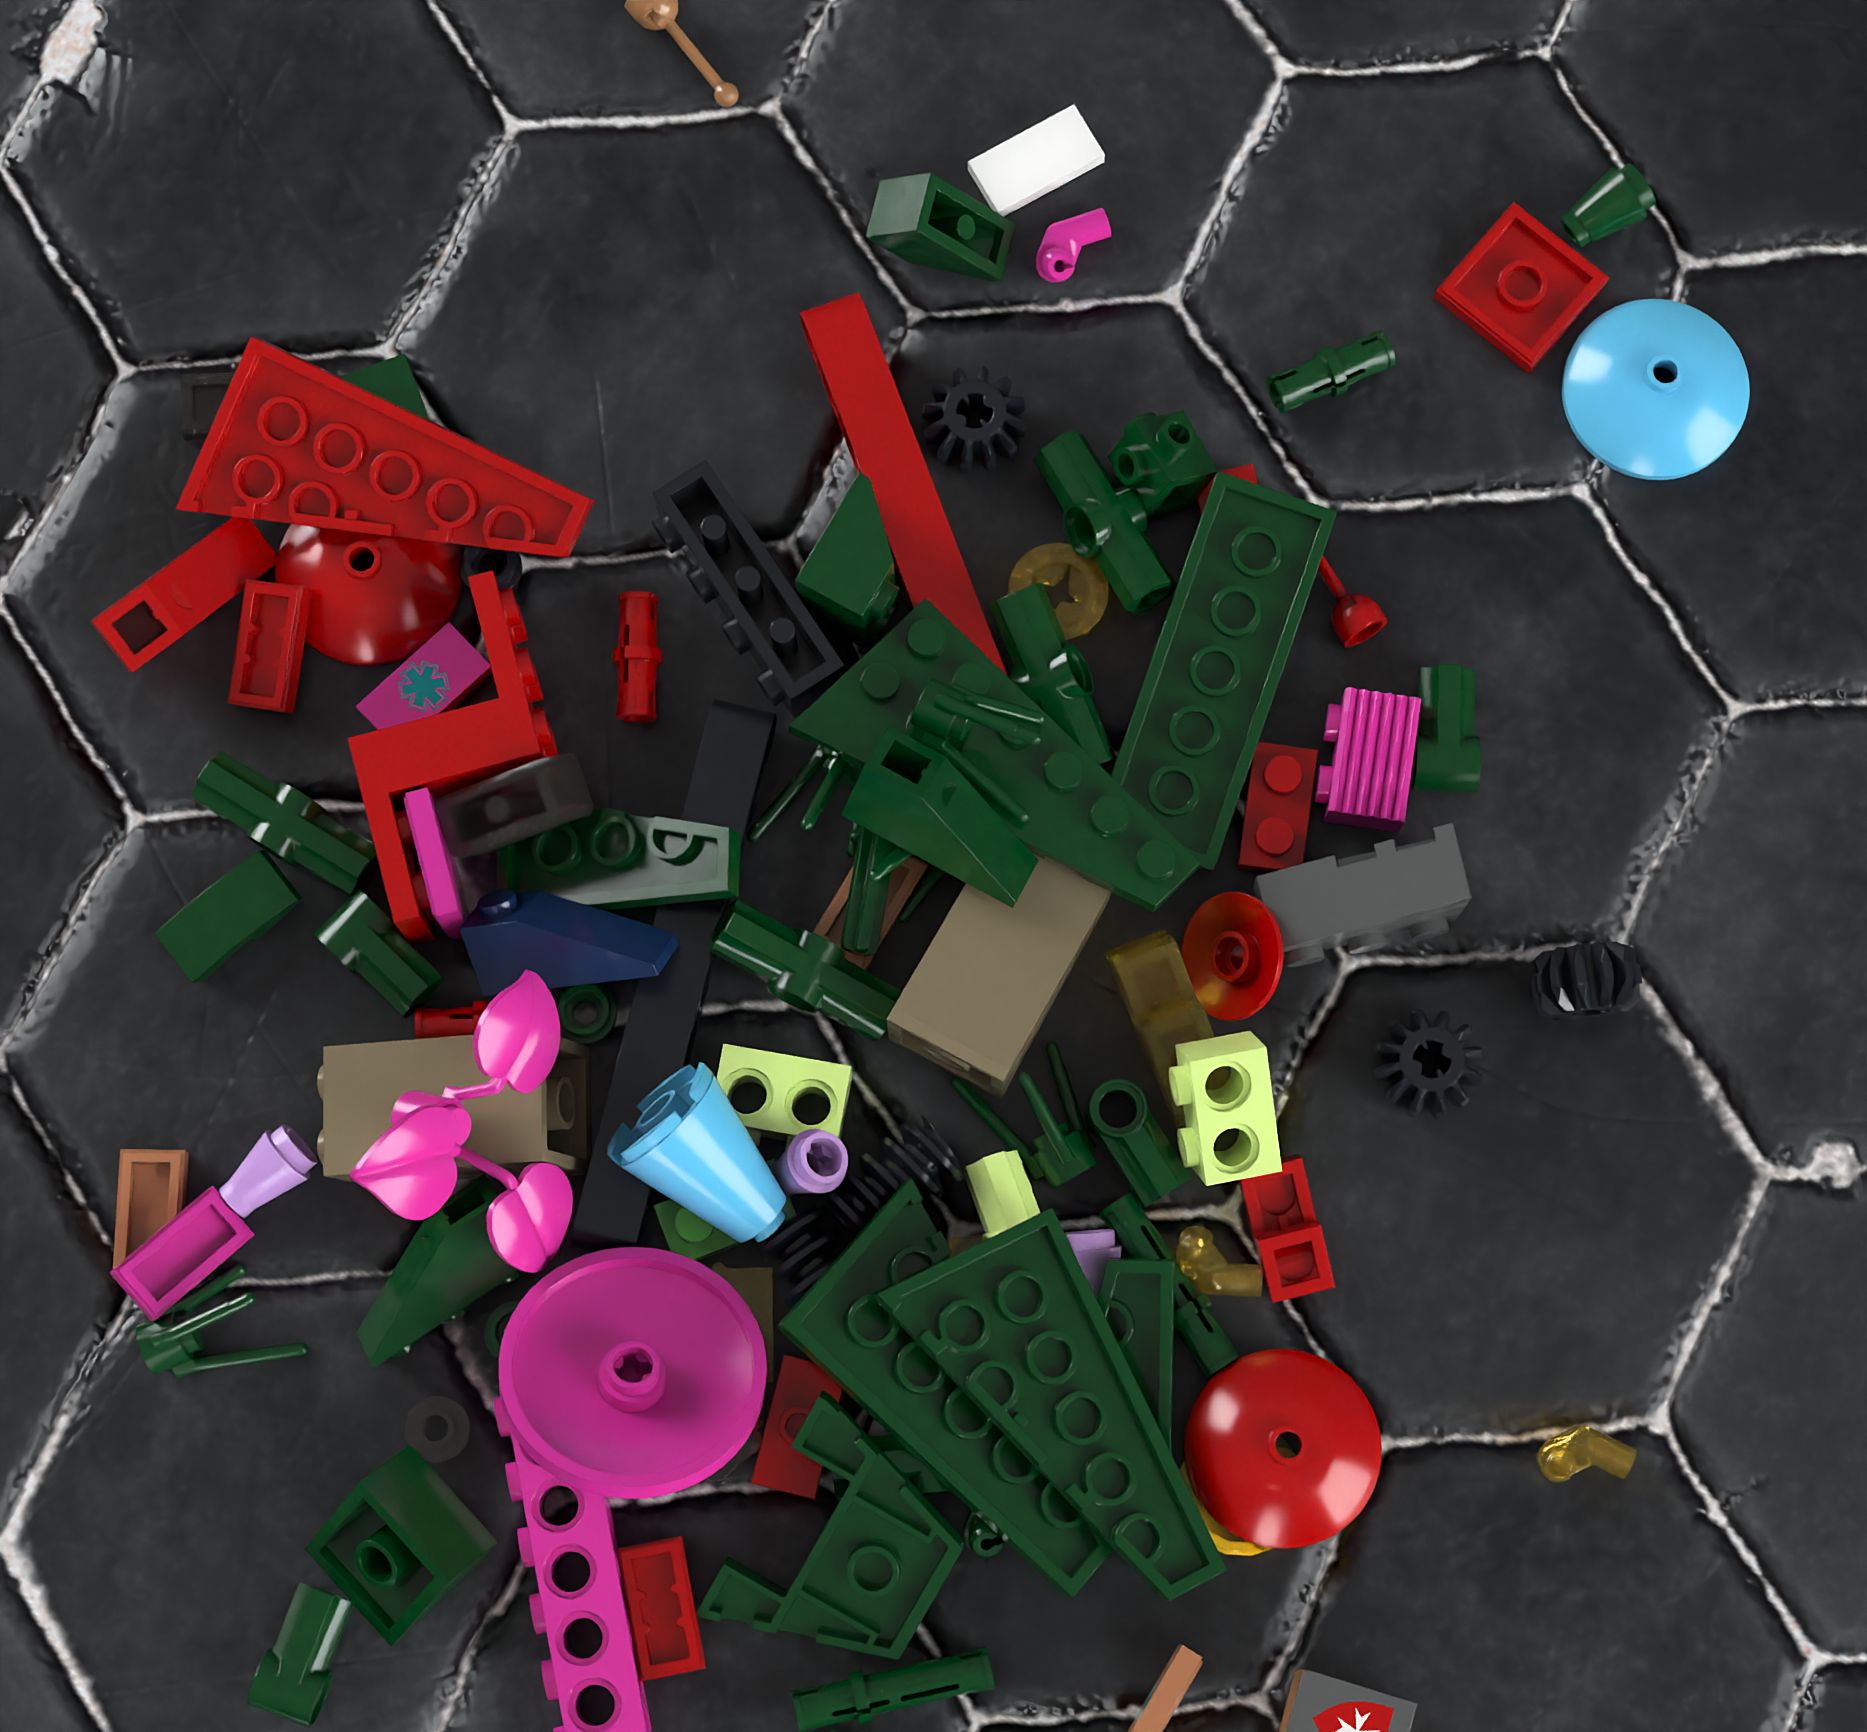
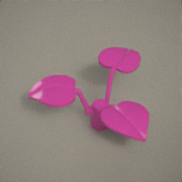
[349,969,573,1273]

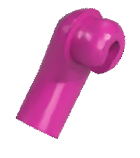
[1036,208,1111,282]

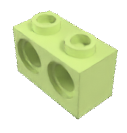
[1169,1031,1282,1186]
[717,1044,853,1150]

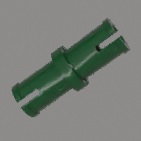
[1266,330,1396,414]

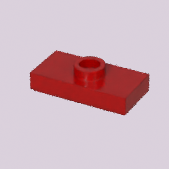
[227,579,312,714]
[751,1355,843,1500]
[616,1536,707,1682]

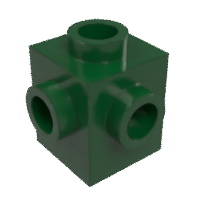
[1108,411,1218,517]

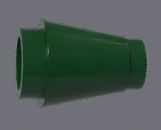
[1559,163,1656,249]

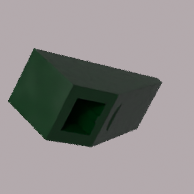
[841,725,1039,908]
[356,1174,524,1368]

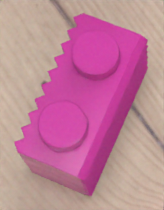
[1314,687,1421,833]

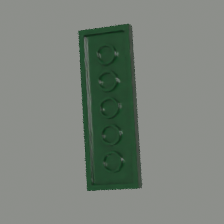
[1111,471,1337,873]

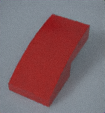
[1238,1153,1335,1303]

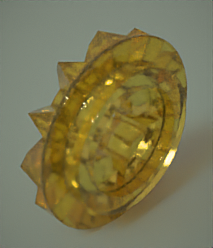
[1008,543,1108,640]

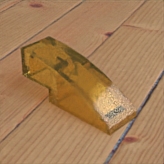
[1105,929,1229,1129]

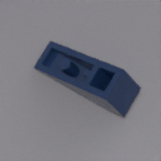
[459,889,679,996]

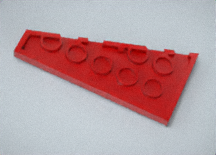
[175,337,595,558]

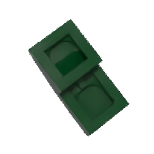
[154,850,303,983]

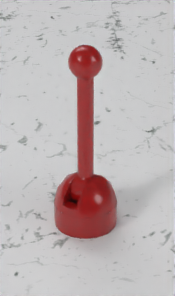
[1318,555,1388,648]

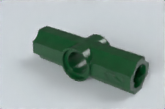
[1034,430,1177,616]
[988,582,1116,765]
[191,751,379,897]
[707,900,903,1041]

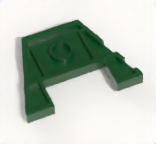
[696,1390,965,1660]

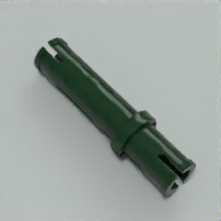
[1098,1192,1241,1379]
[791,1647,995,1732]

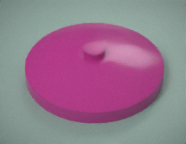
[499,1247,767,1499]

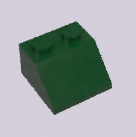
[795,472,900,649]
[305,1445,498,1647]

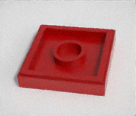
[1433,202,1610,374]

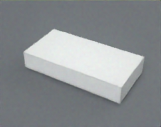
[968,104,1105,217]

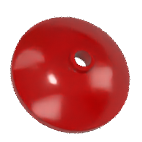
[275,524,464,667]
[1183,1349,1382,1549]

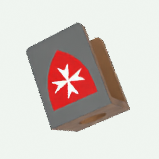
[1278,1669,1417,1732]

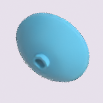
[1562,299,1750,480]

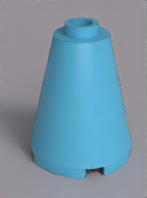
[607,1062,786,1243]

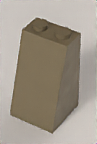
[887,853,1111,1099]
[317,1035,591,1183]

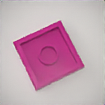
[403,787,469,940]

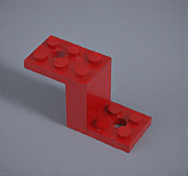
[348,570,559,946]

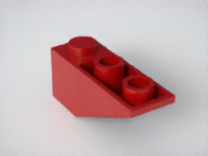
[90,517,277,673]

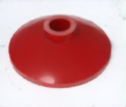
[1181,892,1284,1021]

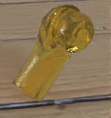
[1176,1226,1263,1297]
[1537,1425,1637,1483]

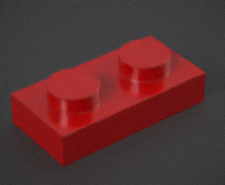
[1237,742,1318,873]

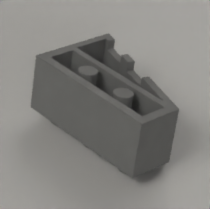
[1252,823,1472,967]

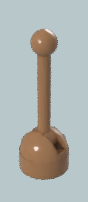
[624,0,739,107]

